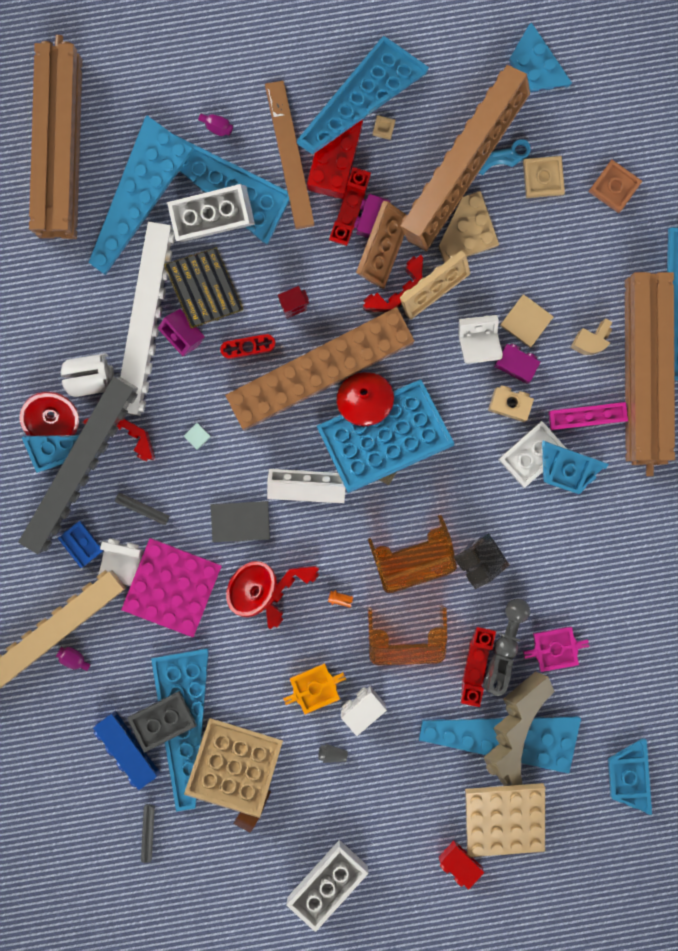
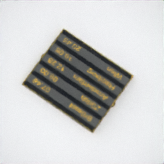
[164,247,243,329]

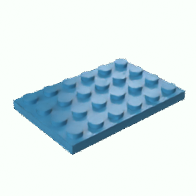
[317,379,454,493]

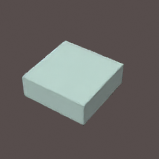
[184,423,211,450]

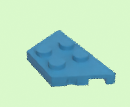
[509,23,572,92]
[542,440,609,494]
[608,738,652,815]

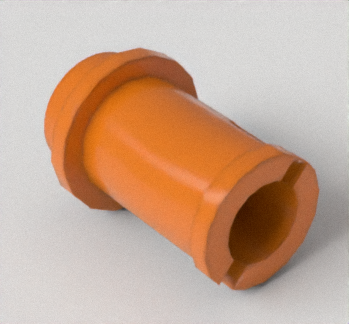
[328,590,353,608]

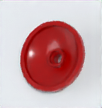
[337,372,394,426]
[20,392,79,436]
[226,561,277,617]

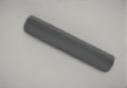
[115,493,169,525]
[141,804,155,863]

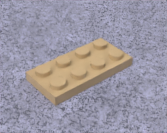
[400,250,470,320]

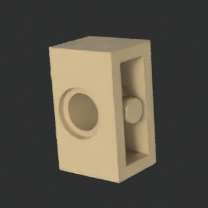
[488,386,534,422]

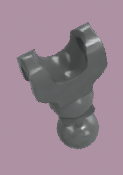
[483,599,530,696]

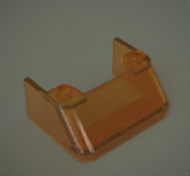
[367,515,457,593]
[367,605,447,665]

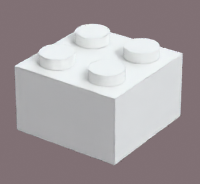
[341,686,387,736]

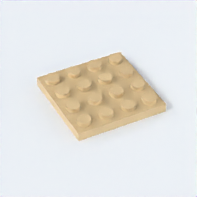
[184,718,283,818]
[465,783,545,857]

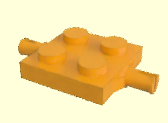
[283,663,346,715]

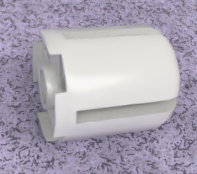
[61,353,114,397]

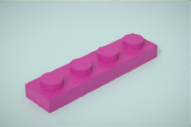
[548,402,628,430]

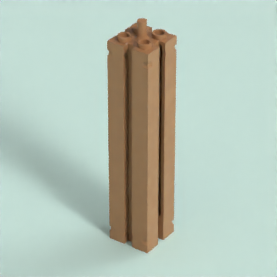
[29,35,82,239]
[625,272,675,476]

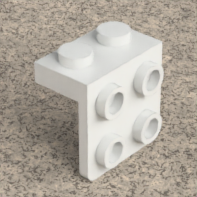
[458,315,503,364]
[98,538,144,586]

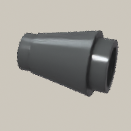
[318,743,348,763]

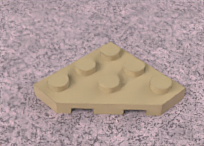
[439,191,499,263]

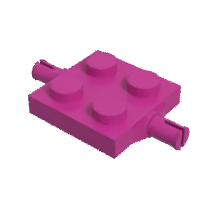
[523,626,589,672]

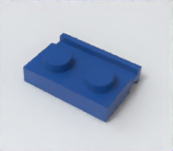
[58,521,104,568]

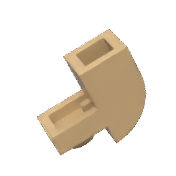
[570,319,612,355]

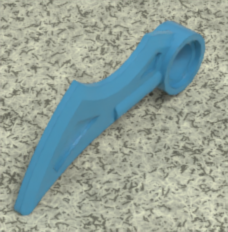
[479,139,531,175]

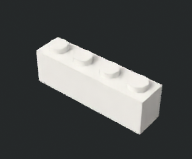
[267,469,345,503]

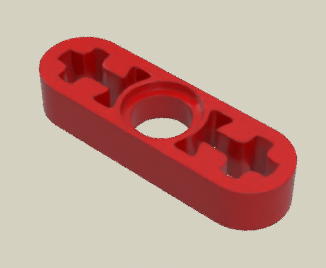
[220,334,276,359]

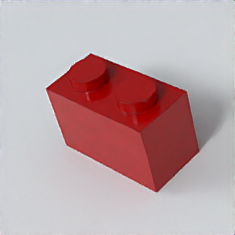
[439,840,485,890]

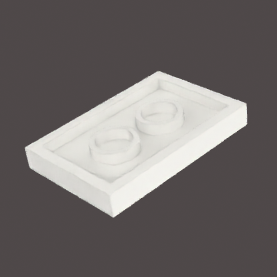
[498,421,567,488]

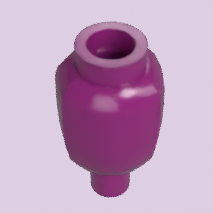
[198,113,233,136]
[55,646,91,671]

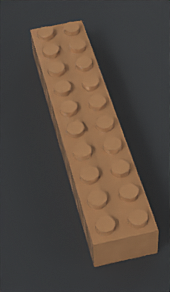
[401,65,530,252]
[225,307,414,431]

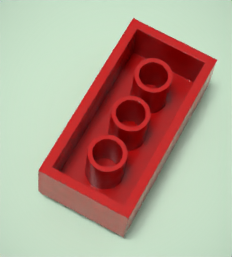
[307,119,363,200]

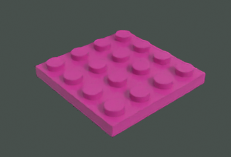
[121,538,222,637]

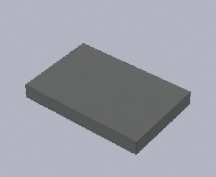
[210,501,270,542]
[127,691,197,753]

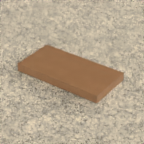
[356,201,406,289]

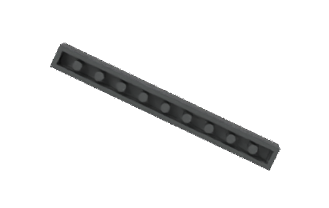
[18,376,138,554]

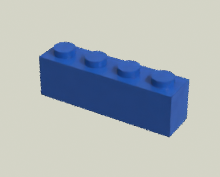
[93,710,160,791]

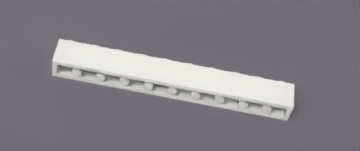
[120,222,175,416]

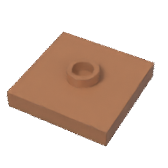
[588,159,643,213]

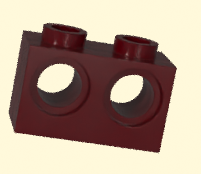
[278,286,309,319]

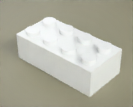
[167,184,255,242]
[287,840,368,932]

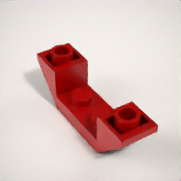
[329,167,371,246]
[363,255,423,312]
[83,418,155,462]
[266,565,320,630]
[460,627,496,707]

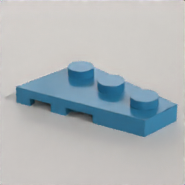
[22,435,79,473]

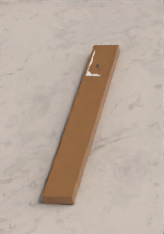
[265,81,314,230]

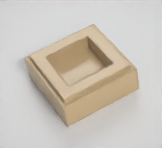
[372,115,396,140]

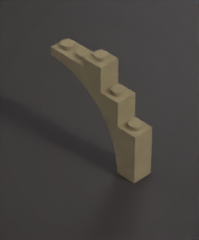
[483,672,555,786]

